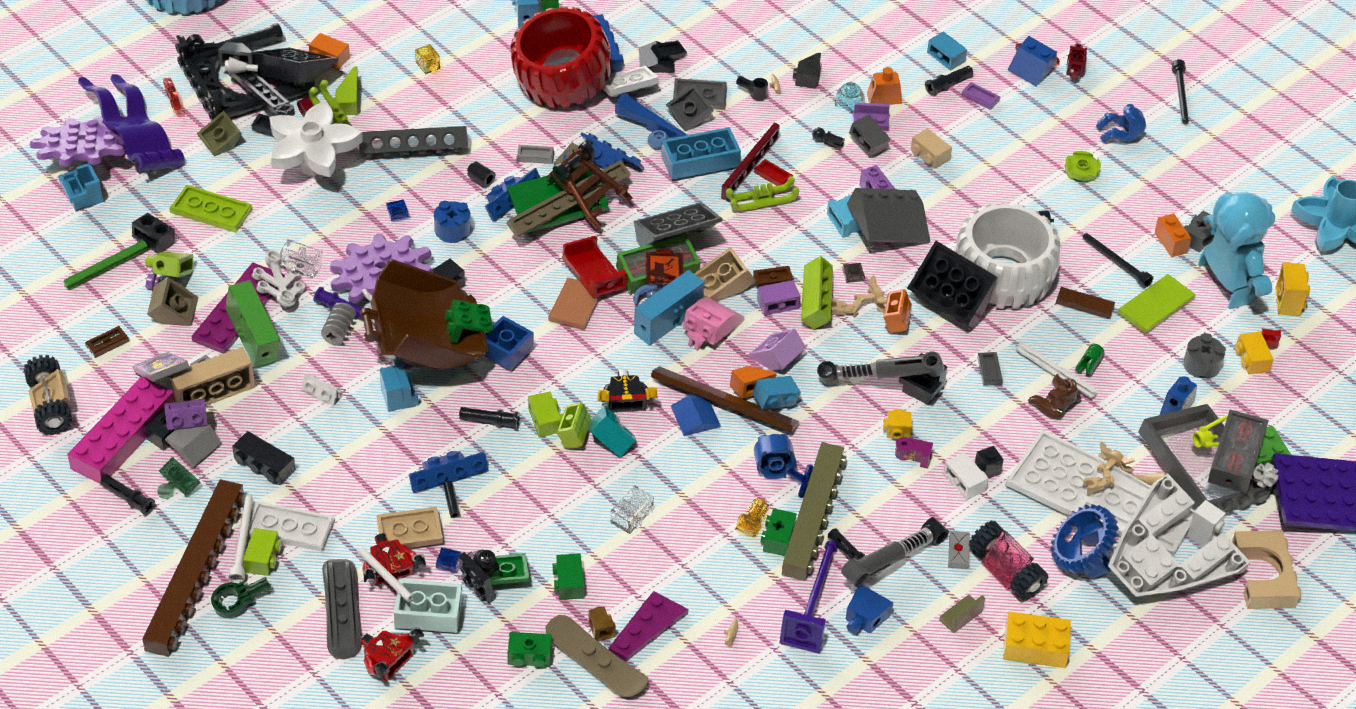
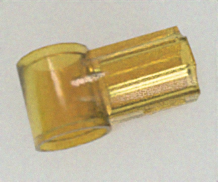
[736,497,769,537]

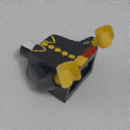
[597,370,658,413]

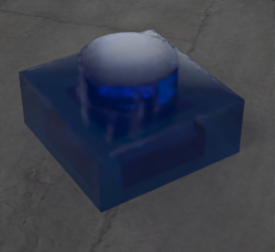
[386,199,409,221]
[436,547,461,572]

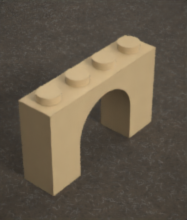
[1232,530,1302,609]

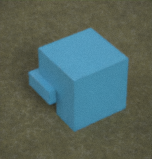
[58,163,103,211]
[379,360,419,412]

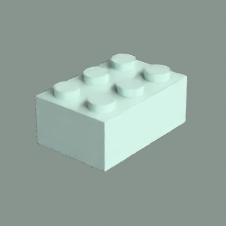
[394,579,463,633]

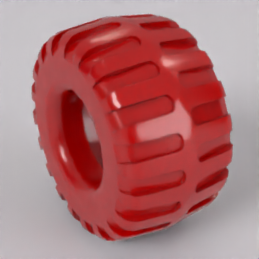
[510,6,612,108]

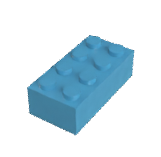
[661,127,741,180]

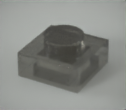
[842,263,865,283]

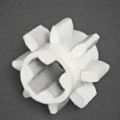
[1253,462,1278,488]

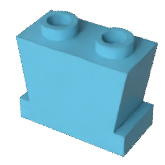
[826,194,862,238]

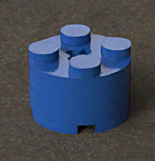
[434,200,471,243]
[753,434,796,479]

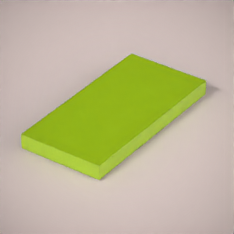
[169,184,253,233]
[1118,274,1196,334]

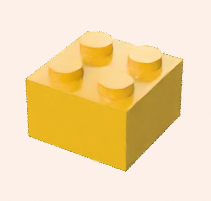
[1275,262,1311,316]

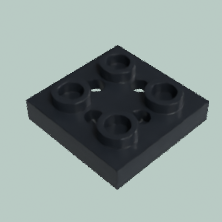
[458,552,500,604]

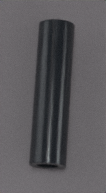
[443,481,460,518]

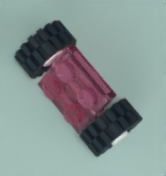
[969,520,1049,601]

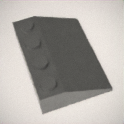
[847,188,930,243]
[634,202,723,246]

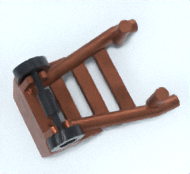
[546,142,633,229]

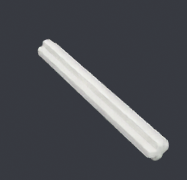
[1016,342,1097,399]

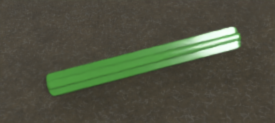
[63,240,148,289]

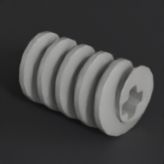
[321,303,356,345]

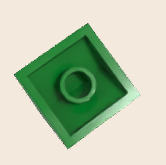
[486,553,529,585]

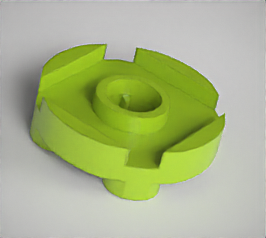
[1064,151,1101,182]

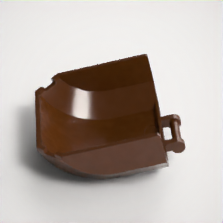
[360,259,489,370]

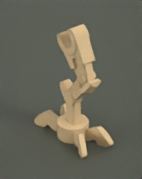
[831,275,887,316]
[1083,442,1135,494]

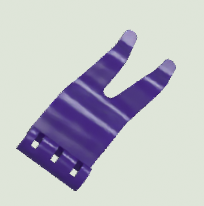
[78,74,184,172]

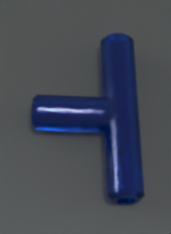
[788,464,814,498]

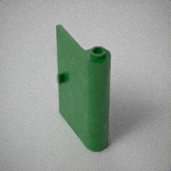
[507,166,609,234]

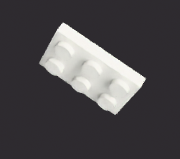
[603,66,659,97]

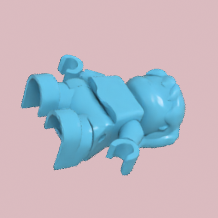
[1198,192,1276,310]

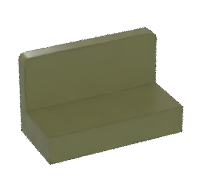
[939,594,986,633]

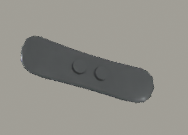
[322,559,361,660]

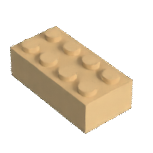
[169,347,255,406]

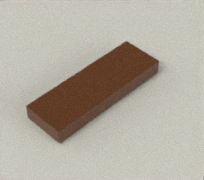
[1055,287,1115,319]

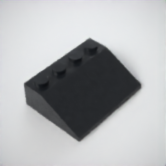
[252,47,338,86]
[907,240,998,328]

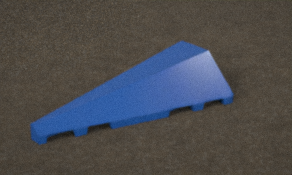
[615,93,688,138]

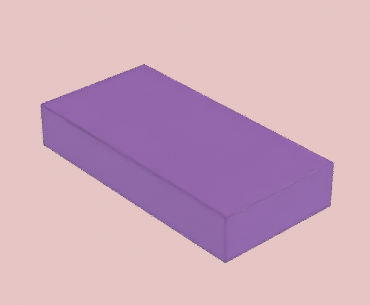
[961,82,1001,110]

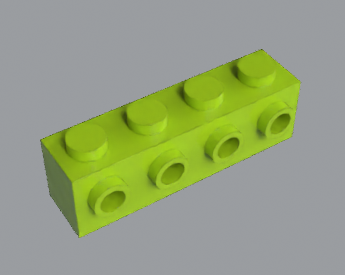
[801,256,833,330]

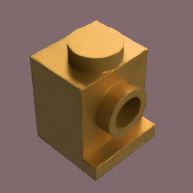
[588,606,616,641]

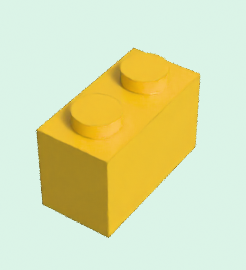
[1235,331,1274,375]

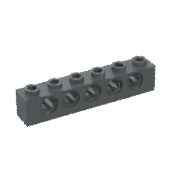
[359,126,468,157]

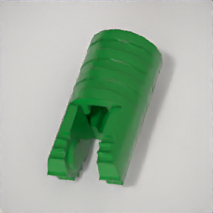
[1075,343,1105,375]

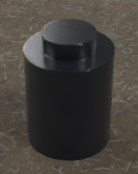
[467,161,496,187]

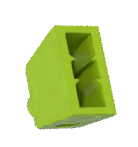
[145,252,194,277]

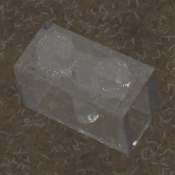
[279,239,323,279]
[610,485,655,534]

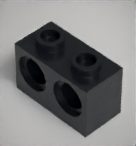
[132,212,175,253]

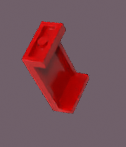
[562,236,627,298]

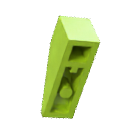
[333,66,358,115]

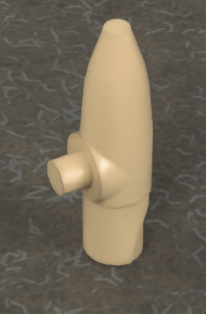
[769,73,781,94]
[724,618,738,646]

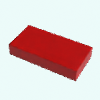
[754,159,793,186]

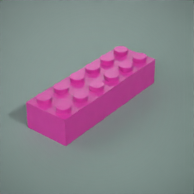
[67,376,175,484]

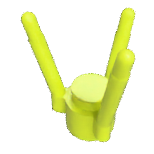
[1192,414,1228,448]

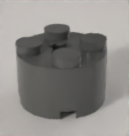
[1184,333,1226,379]

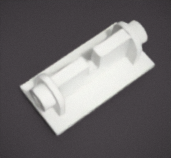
[301,373,343,406]

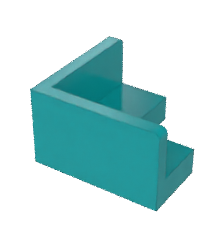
[589,405,636,457]

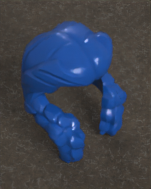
[1096,104,1147,143]

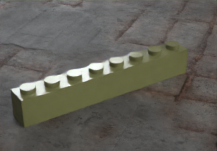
[781,442,847,581]

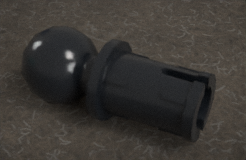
[812,127,845,149]

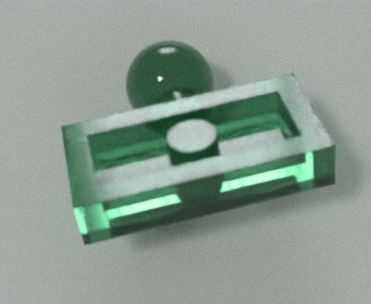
[157,457,201,499]

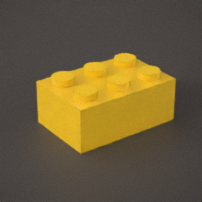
[1003,611,1071,668]

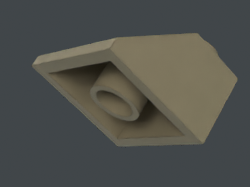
[147,277,198,326]

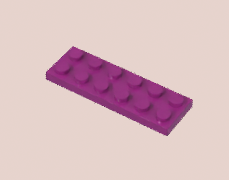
[191,262,285,354]

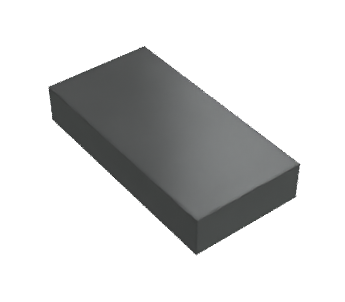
[977,352,1003,386]

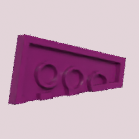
[608,591,689,662]

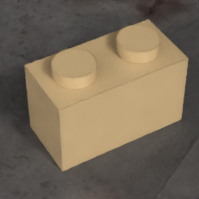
[910,128,952,169]

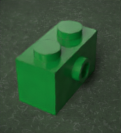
[507,632,552,668]

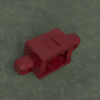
[1066,43,1087,80]

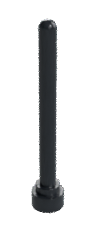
[1171,59,1189,124]
[1083,233,1154,288]

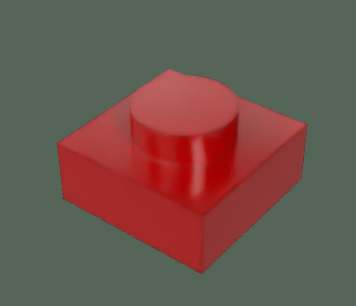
[1261,329,1281,349]

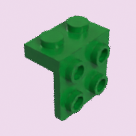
[444,300,493,343]

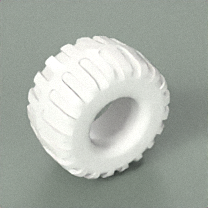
[954,203,1060,309]

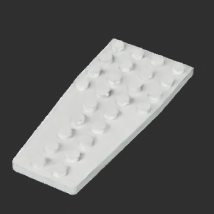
[1005,429,1195,556]

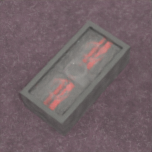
[1208,409,1269,493]

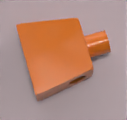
[867,67,902,105]

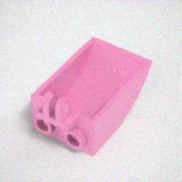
[683,297,745,350]

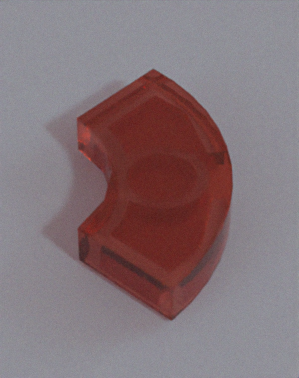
[162,77,181,112]

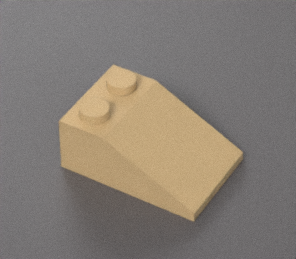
[694,247,756,301]

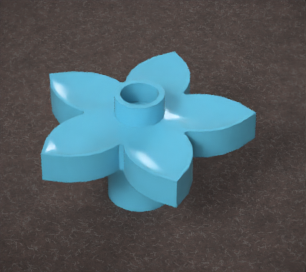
[1291,176,1356,251]

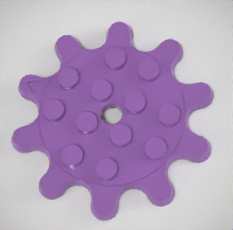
[29,117,126,166]
[330,234,433,303]

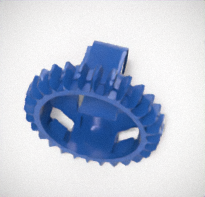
[1050,504,1119,578]

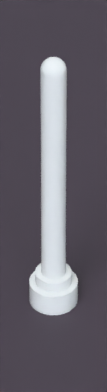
[228,495,253,583]

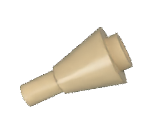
[1132,471,1166,486]

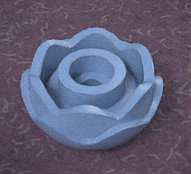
[648,130,670,150]

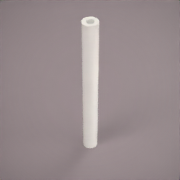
[357,547,414,602]

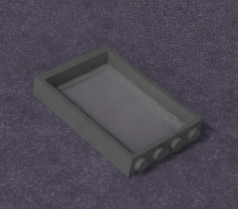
[1138,404,1272,512]

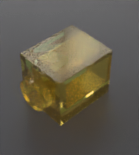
[415,44,441,75]

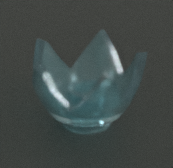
[835,82,865,113]

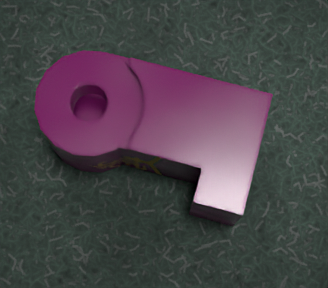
[895,437,933,469]

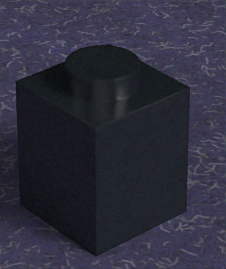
[975,445,1004,479]

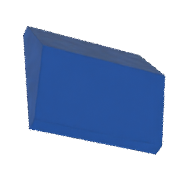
[671,395,721,436]

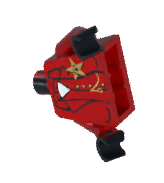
[362,533,426,585]
[360,627,424,682]

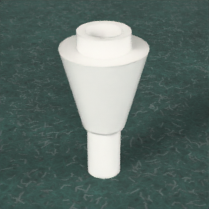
[225,57,258,75]

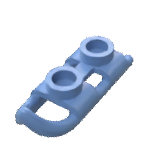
[633,277,673,304]

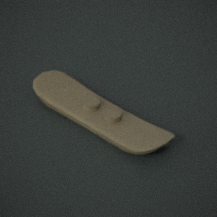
[545,615,648,698]

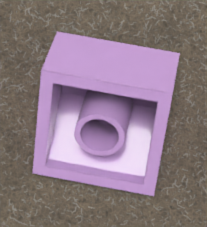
[748,329,806,371]

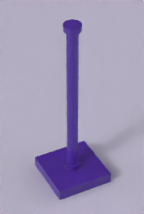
[779,541,837,654]

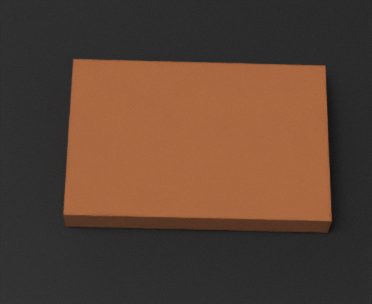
[548,277,600,330]

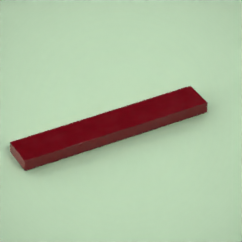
[721,122,780,201]

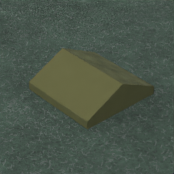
[197,110,242,156]

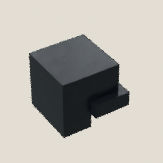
[899,353,948,406]

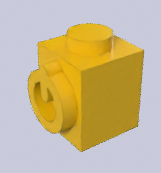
[883,409,912,439]

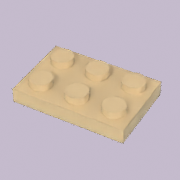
[376,507,443,548]

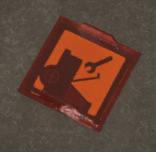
[646,248,683,284]

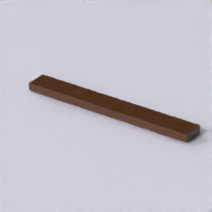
[651,366,799,432]

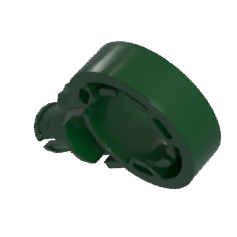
[211,577,271,618]

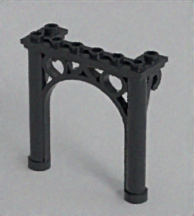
[175,23,316,121]

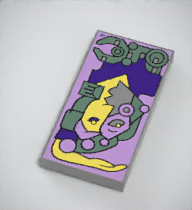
[132,352,190,382]

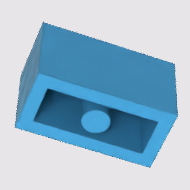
[927,31,967,71]
[752,376,801,410]

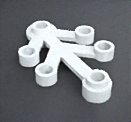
[252,250,305,307]

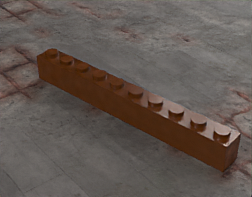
[142,479,246,657]

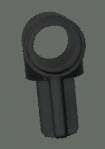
[736,76,768,101]

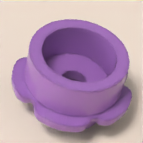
[145,273,160,291]

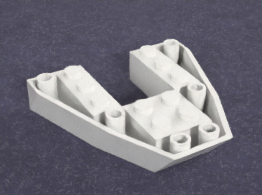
[1108,473,1251,597]

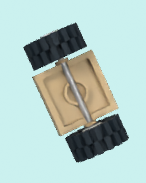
[24,355,73,435]

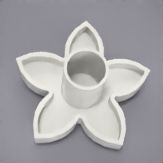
[269,101,363,177]

